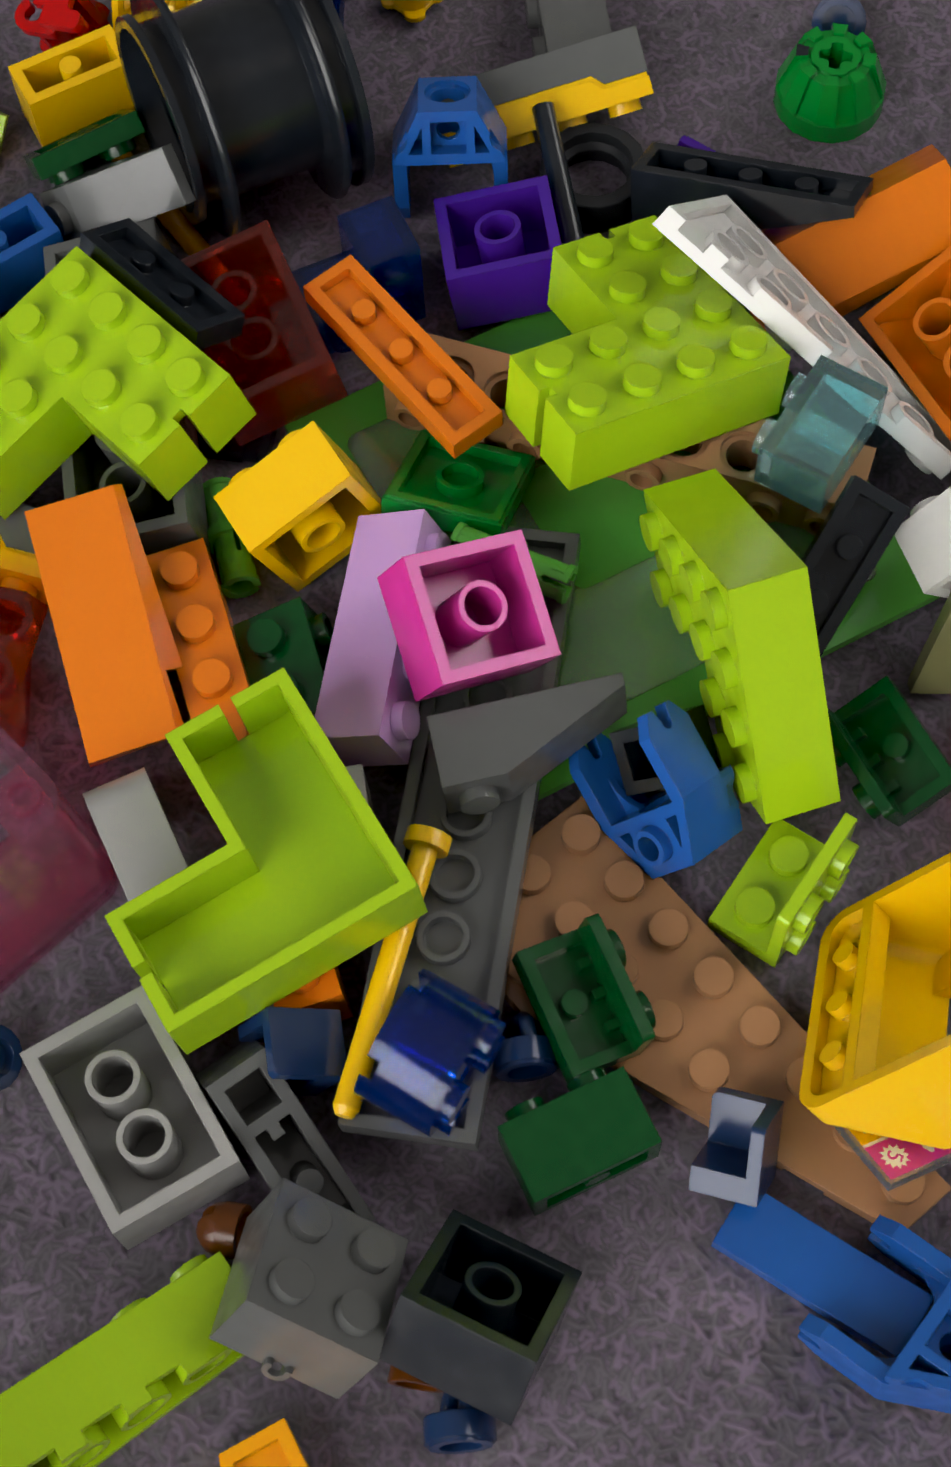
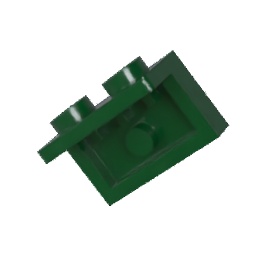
[233,596,334,717]
[828,676,951,827]
[512,913,656,1084]

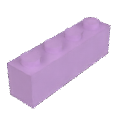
[315,509,451,767]

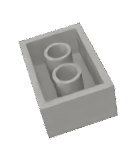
[19,985,250,1250]

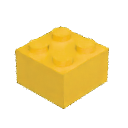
[213,420,382,592]

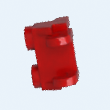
[14,0,112,52]

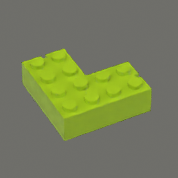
[505,215,791,491]
[0,246,257,520]
[639,468,841,824]
[104,667,428,1055]

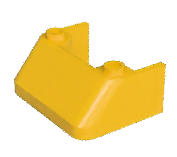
[799,852,951,1149]

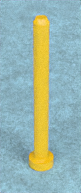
[333,824,452,1120]

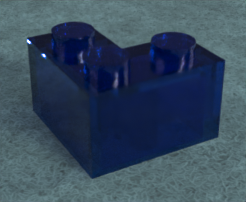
[288,195,426,358]

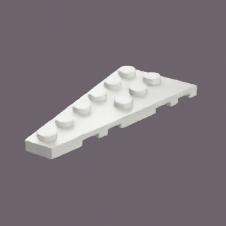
[652,195,951,480]

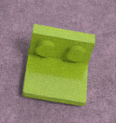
[707,812,859,968]

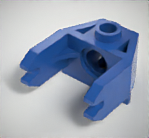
[392,76,508,219]
[569,700,743,879]
[797,1215,951,1414]

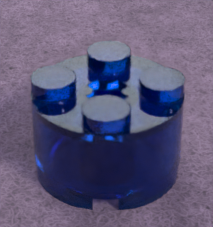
[354,968,506,1137]

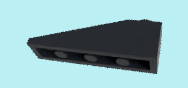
[631,142,873,230]

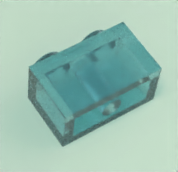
[752,355,888,514]

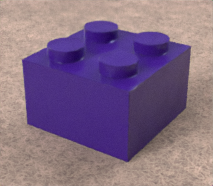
[433,175,561,330]

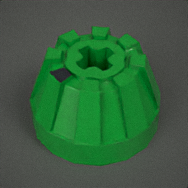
[773,23,886,144]

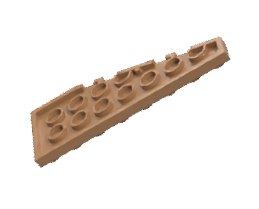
[504,796,951,1229]

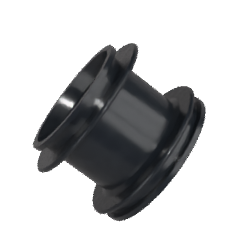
[115,0,375,239]

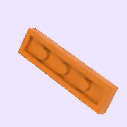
[303,254,503,459]

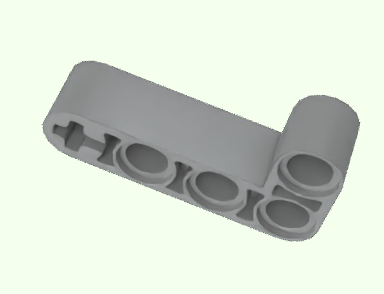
[82,767,188,902]

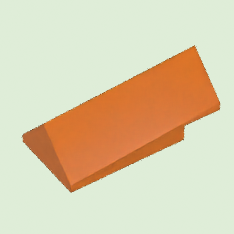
[750,144,951,330]
[858,245,951,441]
[24,484,184,767]

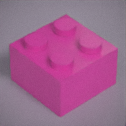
[377,529,561,702]

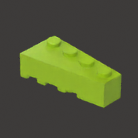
[0,1251,245,1467]

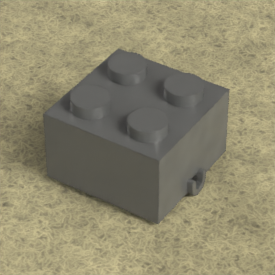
[209,1178,409,1399]

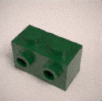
[497,1066,662,1216]

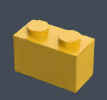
[8,24,135,147]

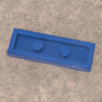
[711,1193,933,1358]

